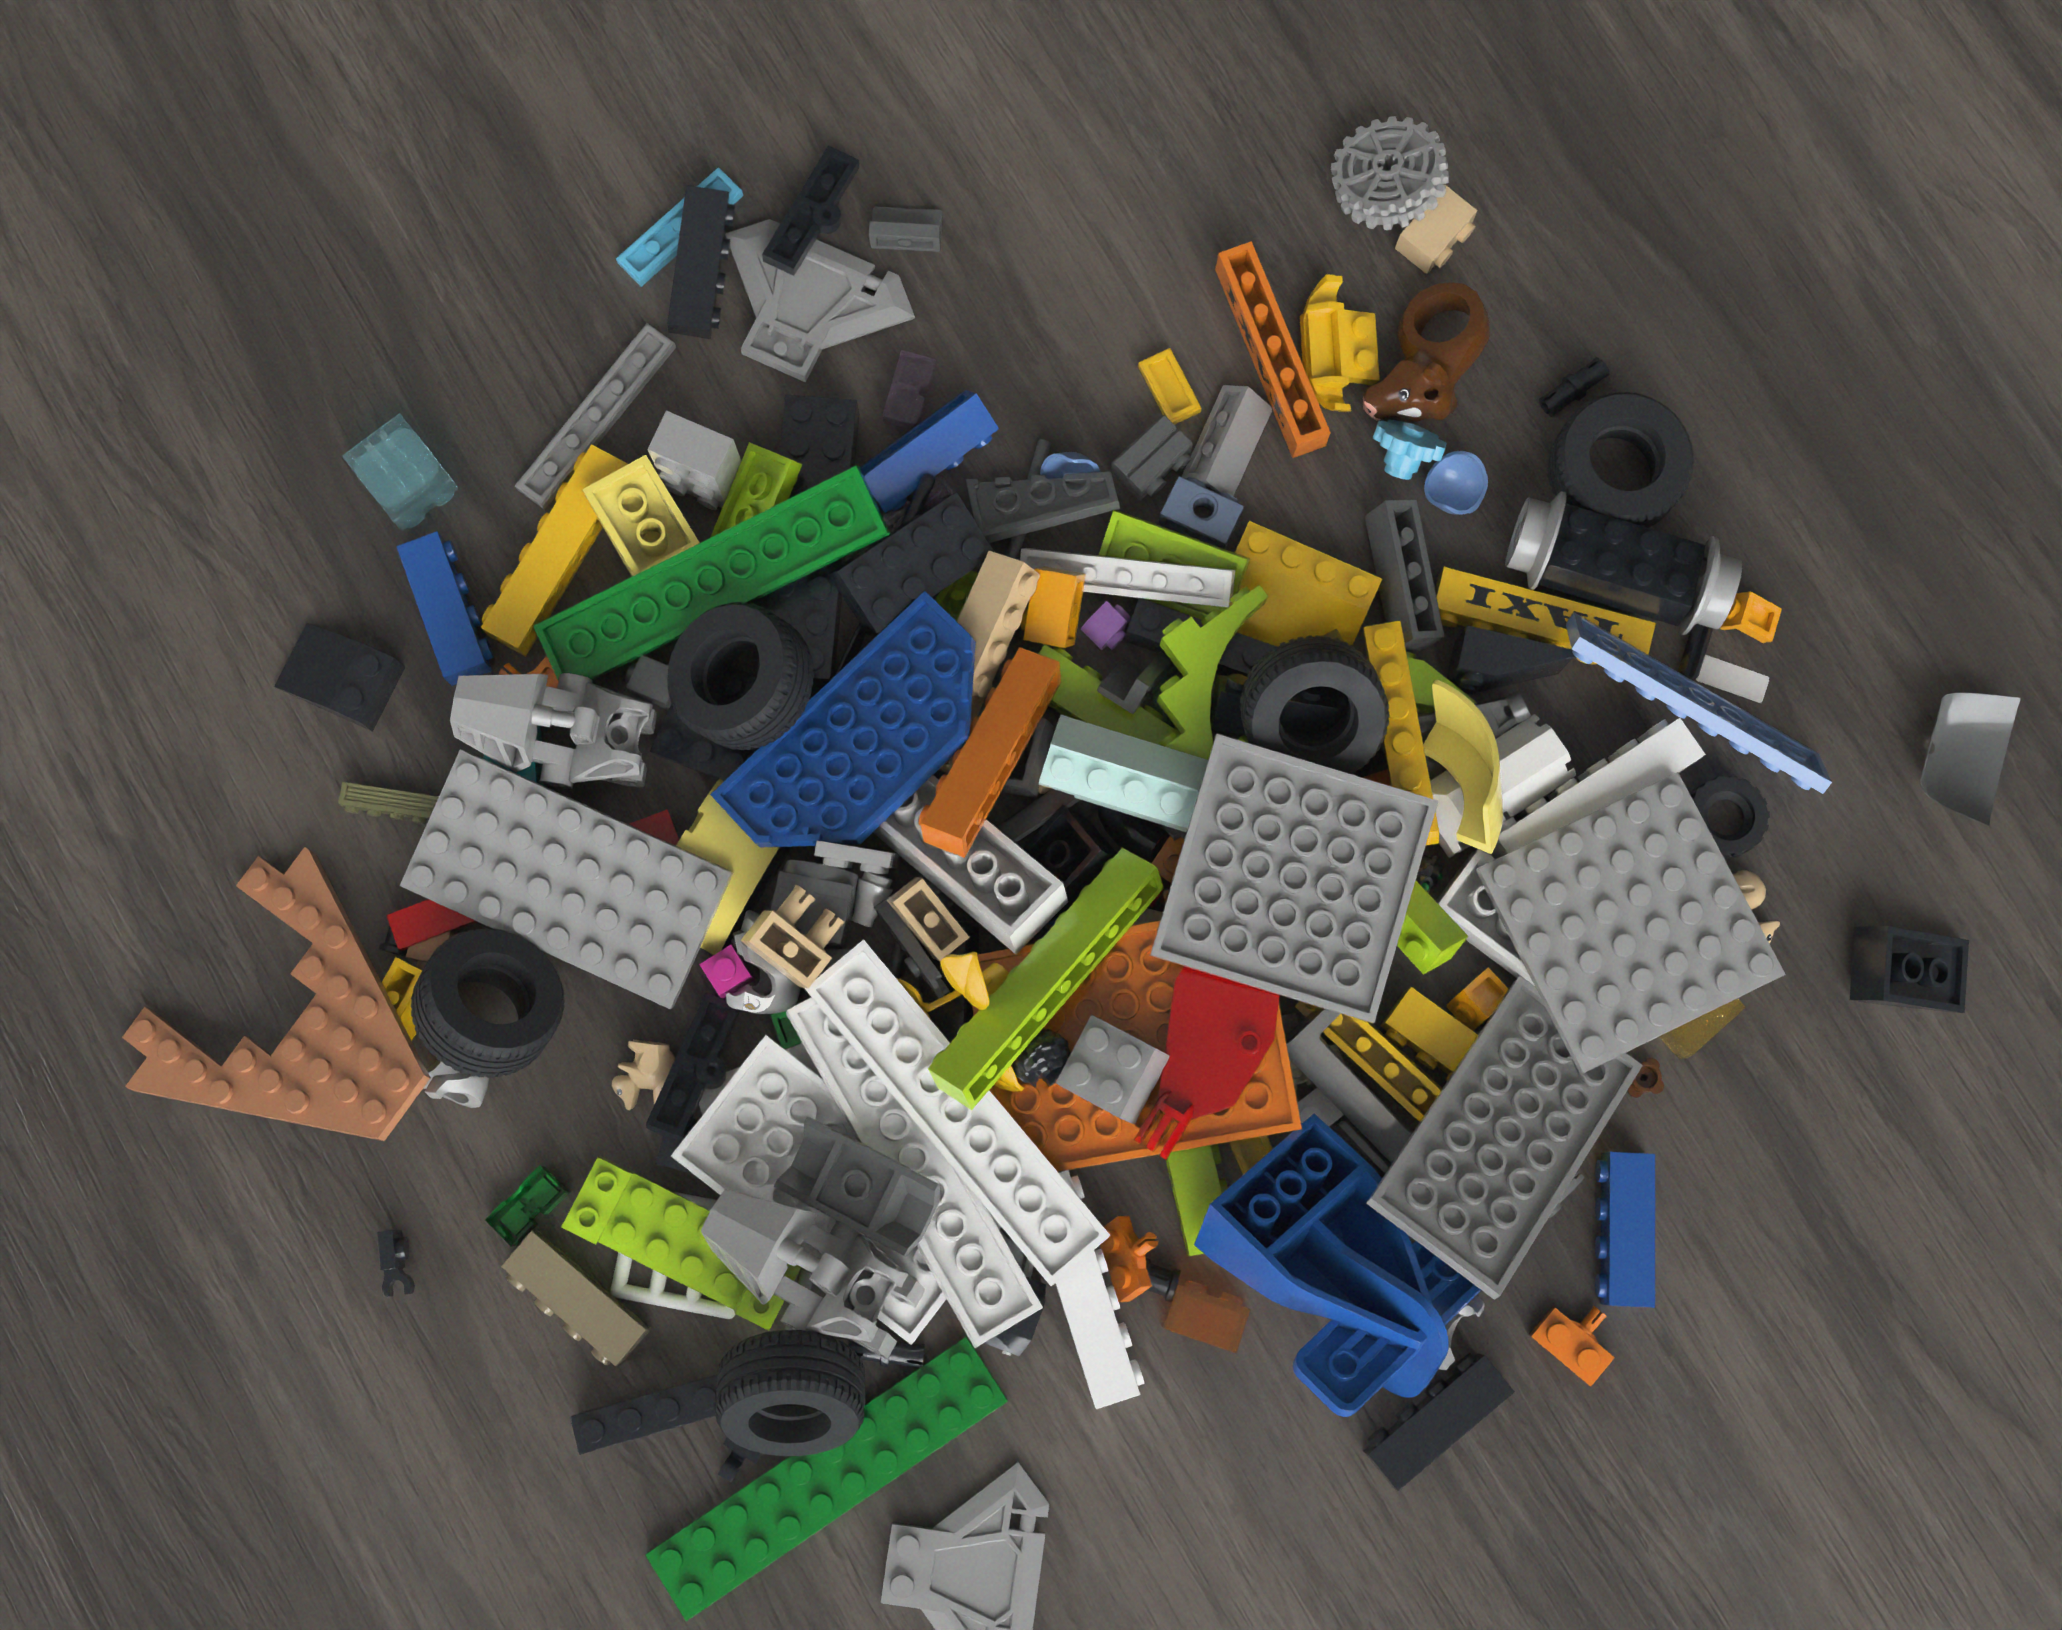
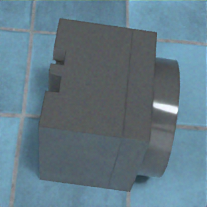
[771,860,858,949]

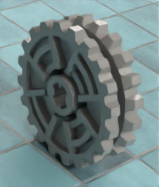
[1331,116,1449,230]

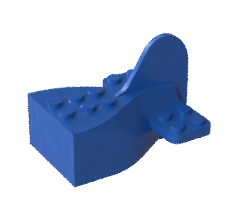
[1194,1113,1481,1417]

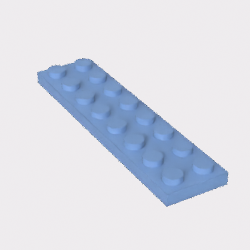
[1566,612,1832,794]

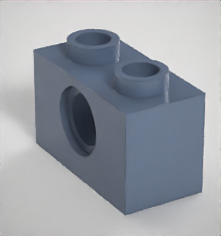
[1159,476,1244,549]

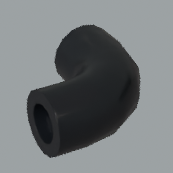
[1098,805,1167,864]

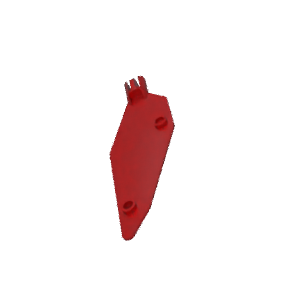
[1133,966,1280,1160]

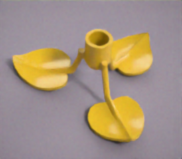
[896,952,1025,1092]

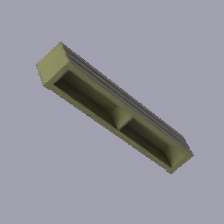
[338,782,439,824]

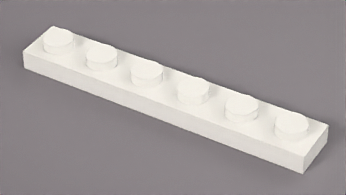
[1020,548,1235,607]

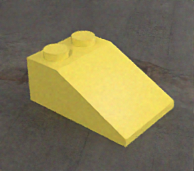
[582,455,700,576]

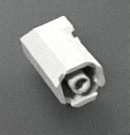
[1430,714,1576,858]

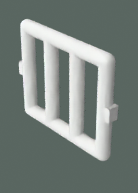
[610,1192,736,1319]

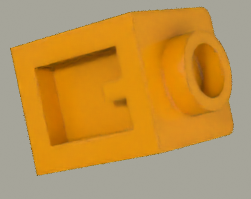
[1720,591,1782,643]
[1447,967,1509,1031]

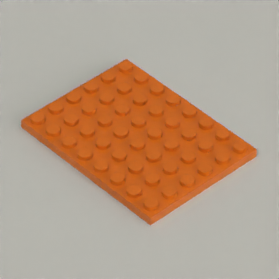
[972,921,1303,1172]

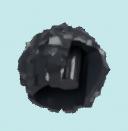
[1012,1028,1071,1087]

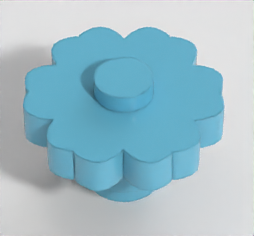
[1373,420,1447,480]

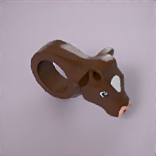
[1363,282,1490,422]

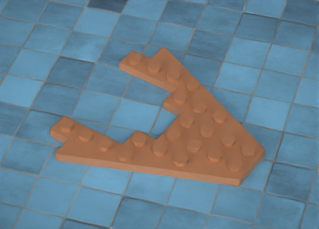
[122,847,430,1141]

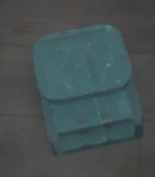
[342,413,459,531]

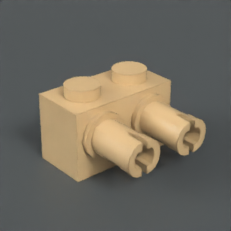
[741,885,844,989]

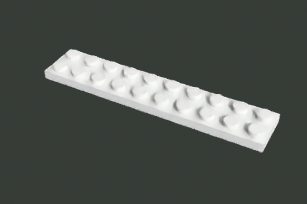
[805,939,1111,1286]
[786,997,1043,1348]

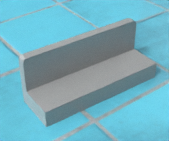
[1182,385,1272,496]

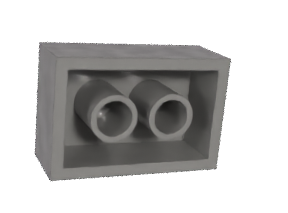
[647,411,741,510]

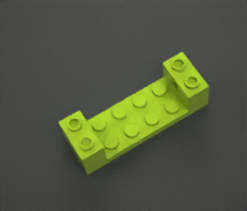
[561,1156,801,1331]

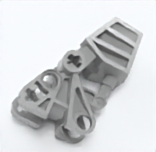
[450,673,657,789]
[701,1189,925,1359]

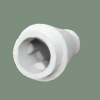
[852,872,893,927]

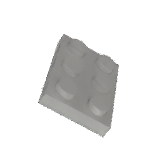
[814,841,900,874]

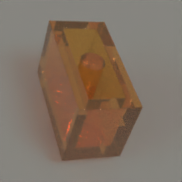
[1162,1279,1250,1354]

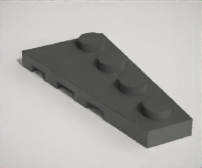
[966,471,1120,543]

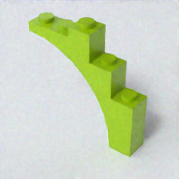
[1157,585,1268,760]

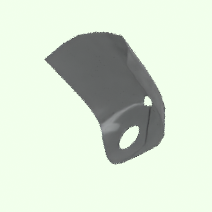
[1920,692,2021,826]

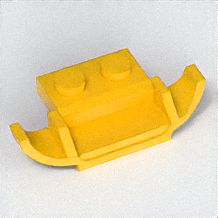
[1300,274,1380,412]

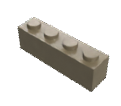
[501,1231,652,1366]

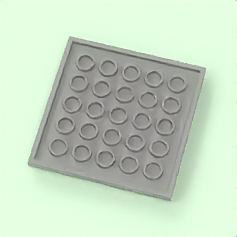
[1150,734,1438,1023]
[1476,772,1786,1074]

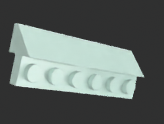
[1039,715,1208,832]

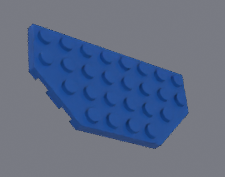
[710,591,976,848]

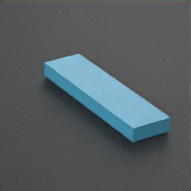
[616,167,744,287]

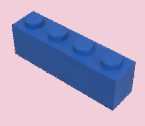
[860,390,999,513]
[396,531,494,686]
[1595,1152,1655,1308]

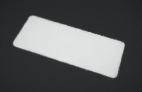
[1696,655,1769,703]

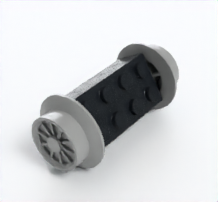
[1505,491,1742,635]

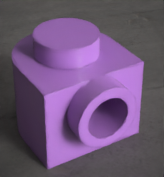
[1081,601,1131,650]

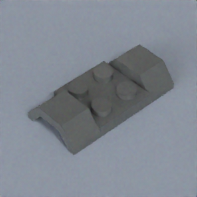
[774,1117,940,1256]

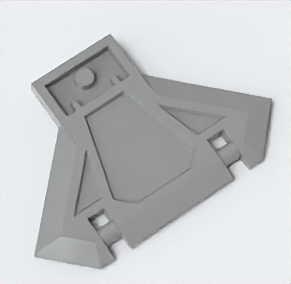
[725,219,915,382]
[881,1462,1049,1630]

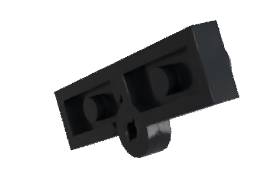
[762,145,859,276]
[646,993,740,1142]

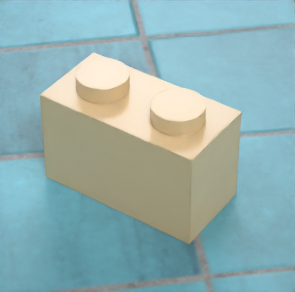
[1395,185,1478,274]
[887,877,969,961]

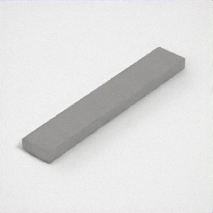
[515,323,676,510]

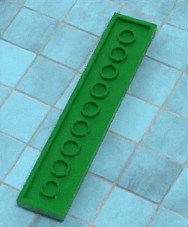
[533,466,890,680]
[645,1336,1008,1621]

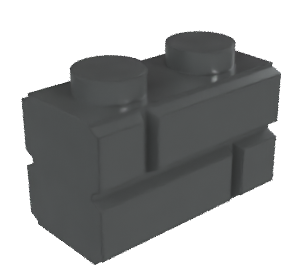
[1111,415,1193,500]

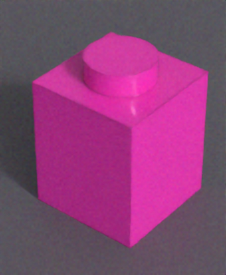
[699,944,755,999]

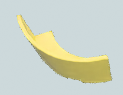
[1423,680,1503,854]
[676,779,780,955]

